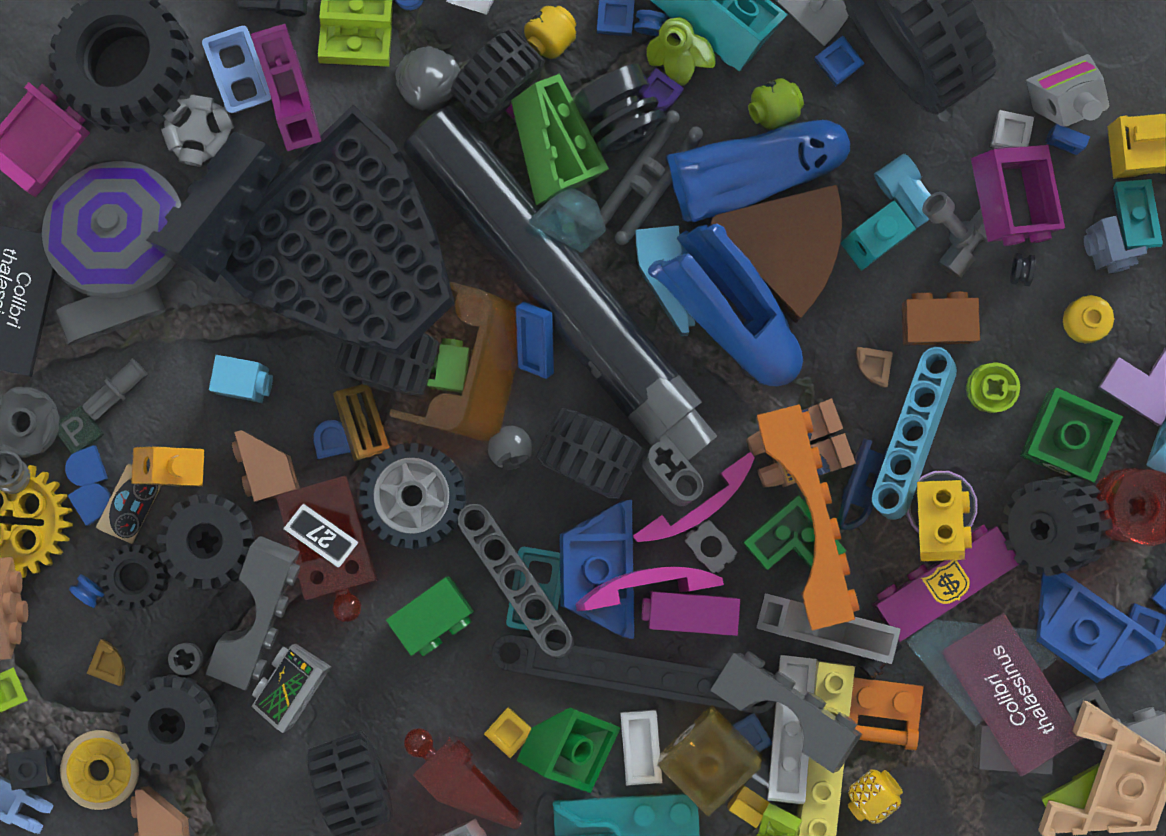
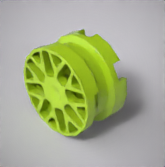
[966,362,1020,413]

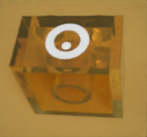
[657,705,762,816]

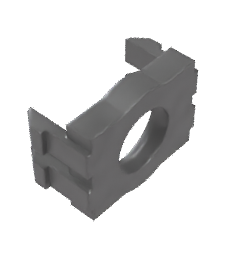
[685,520,738,573]

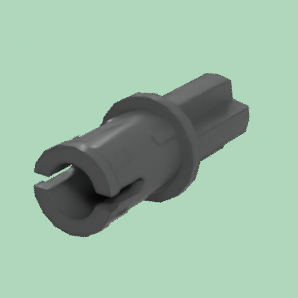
[82,358,148,420]

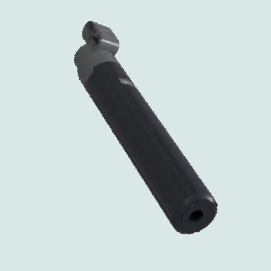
[403,106,717,506]

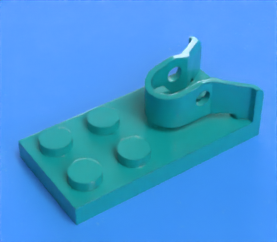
[553,793,700,836]

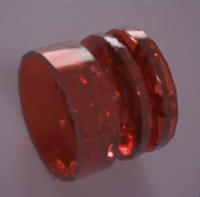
[1096,468,1166,546]

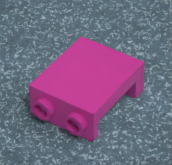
[0,82,90,197]

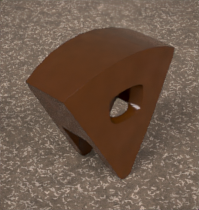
[710,185,842,323]

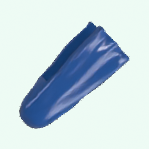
[665,120,850,222]
[648,224,803,387]

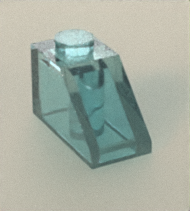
[529,187,606,253]

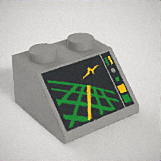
[251,644,331,733]

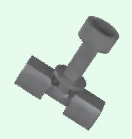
[922,192,989,279]

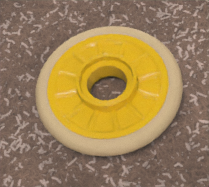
[60,730,139,810]

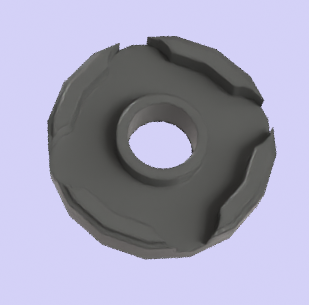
[0,387,60,458]

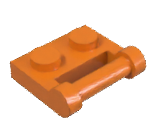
[849,677,924,751]

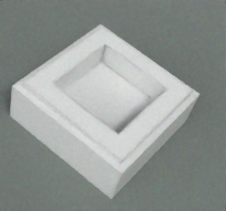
[990,110,1034,149]

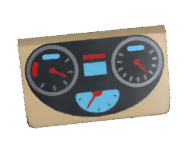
[96,464,162,544]

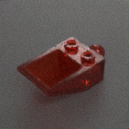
[276,475,379,622]
[404,728,524,830]

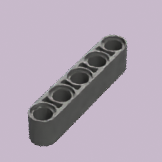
[458,504,574,658]

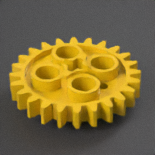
[0,465,73,578]

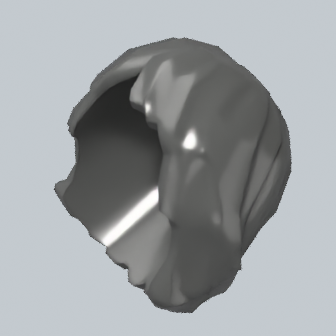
[395,46,461,112]

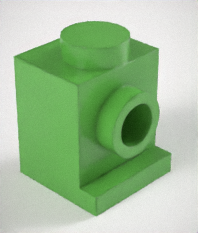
[427,338,470,393]

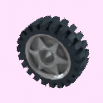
[359,443,466,549]

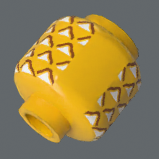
[848,769,903,824]

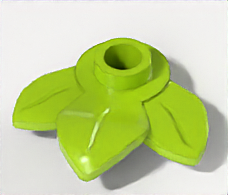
[647,17,716,86]

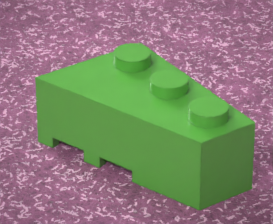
[511,74,609,205]

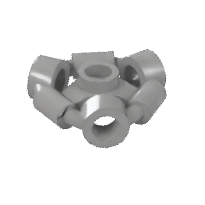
[161,95,234,167]

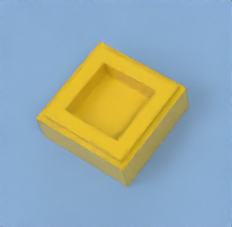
[484,707,531,758]

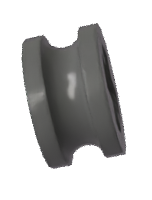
[168,642,203,676]

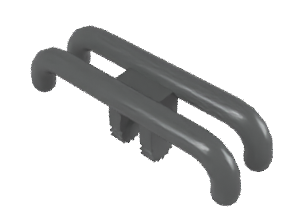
[592,110,703,245]

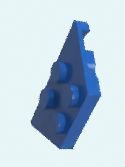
[559,500,634,639]
[1036,572,1165,683]

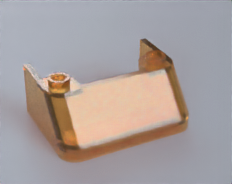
[389,282,519,441]

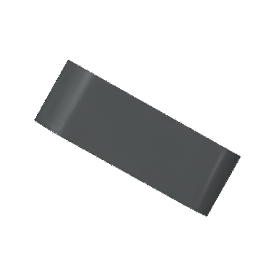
[56,284,166,345]

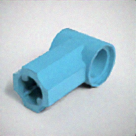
[874,153,930,228]

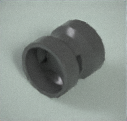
[0,450,30,494]

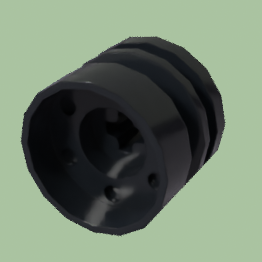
[573,63,667,154]

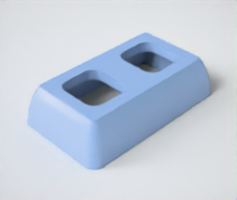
[202,26,271,113]

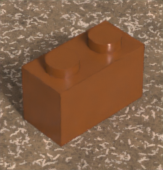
[902,292,980,346]

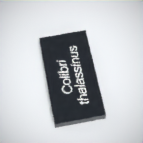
[0,225,55,377]

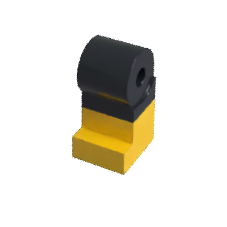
[727,753,772,828]

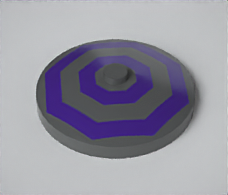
[42,161,182,299]

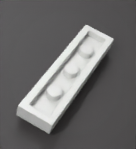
[767,655,817,804]

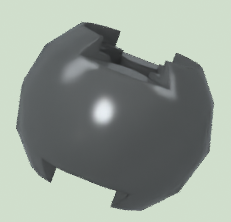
[487,426,533,470]

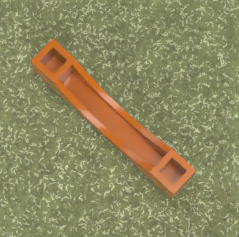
[756,404,860,630]

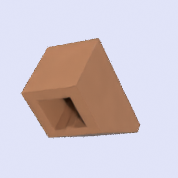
[232,430,300,502]
[131,786,190,836]

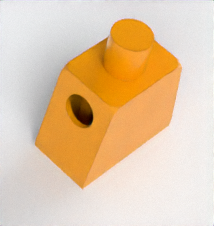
[131,447,204,487]

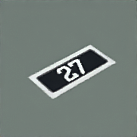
[283,504,358,568]

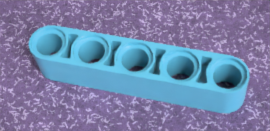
[872,347,957,520]

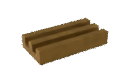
[333,384,389,461]

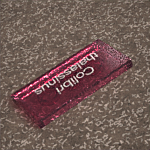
[941,613,1083,777]

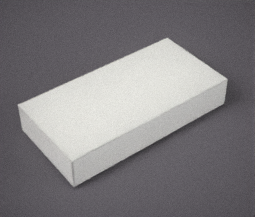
[620,710,662,786]

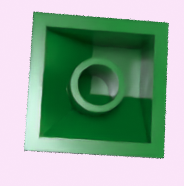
[516,707,621,793]

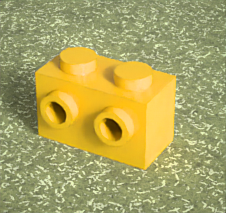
[917,480,972,561]

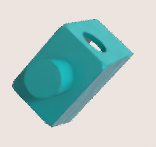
[840,200,916,271]

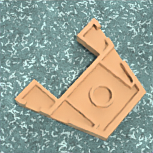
[1038,700,1166,836]

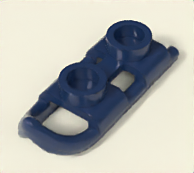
[837,439,888,530]

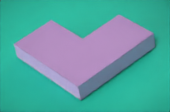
[1098,347,1166,426]

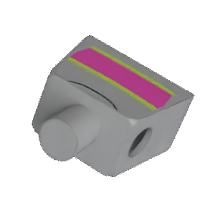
[1026,54,1109,126]

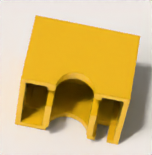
[1107,114,1166,179]

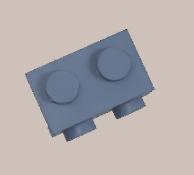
[1084,216,1147,274]

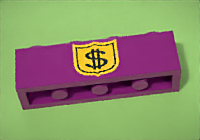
[872,524,1019,642]

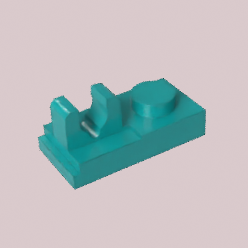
[1113,179,1163,250]

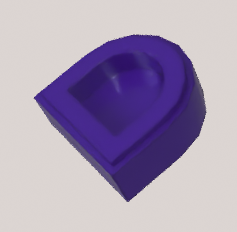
[642,68,684,111]

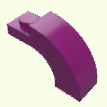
[251,24,321,151]

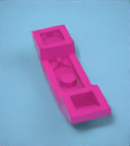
[633,452,754,542]
[576,567,724,611]

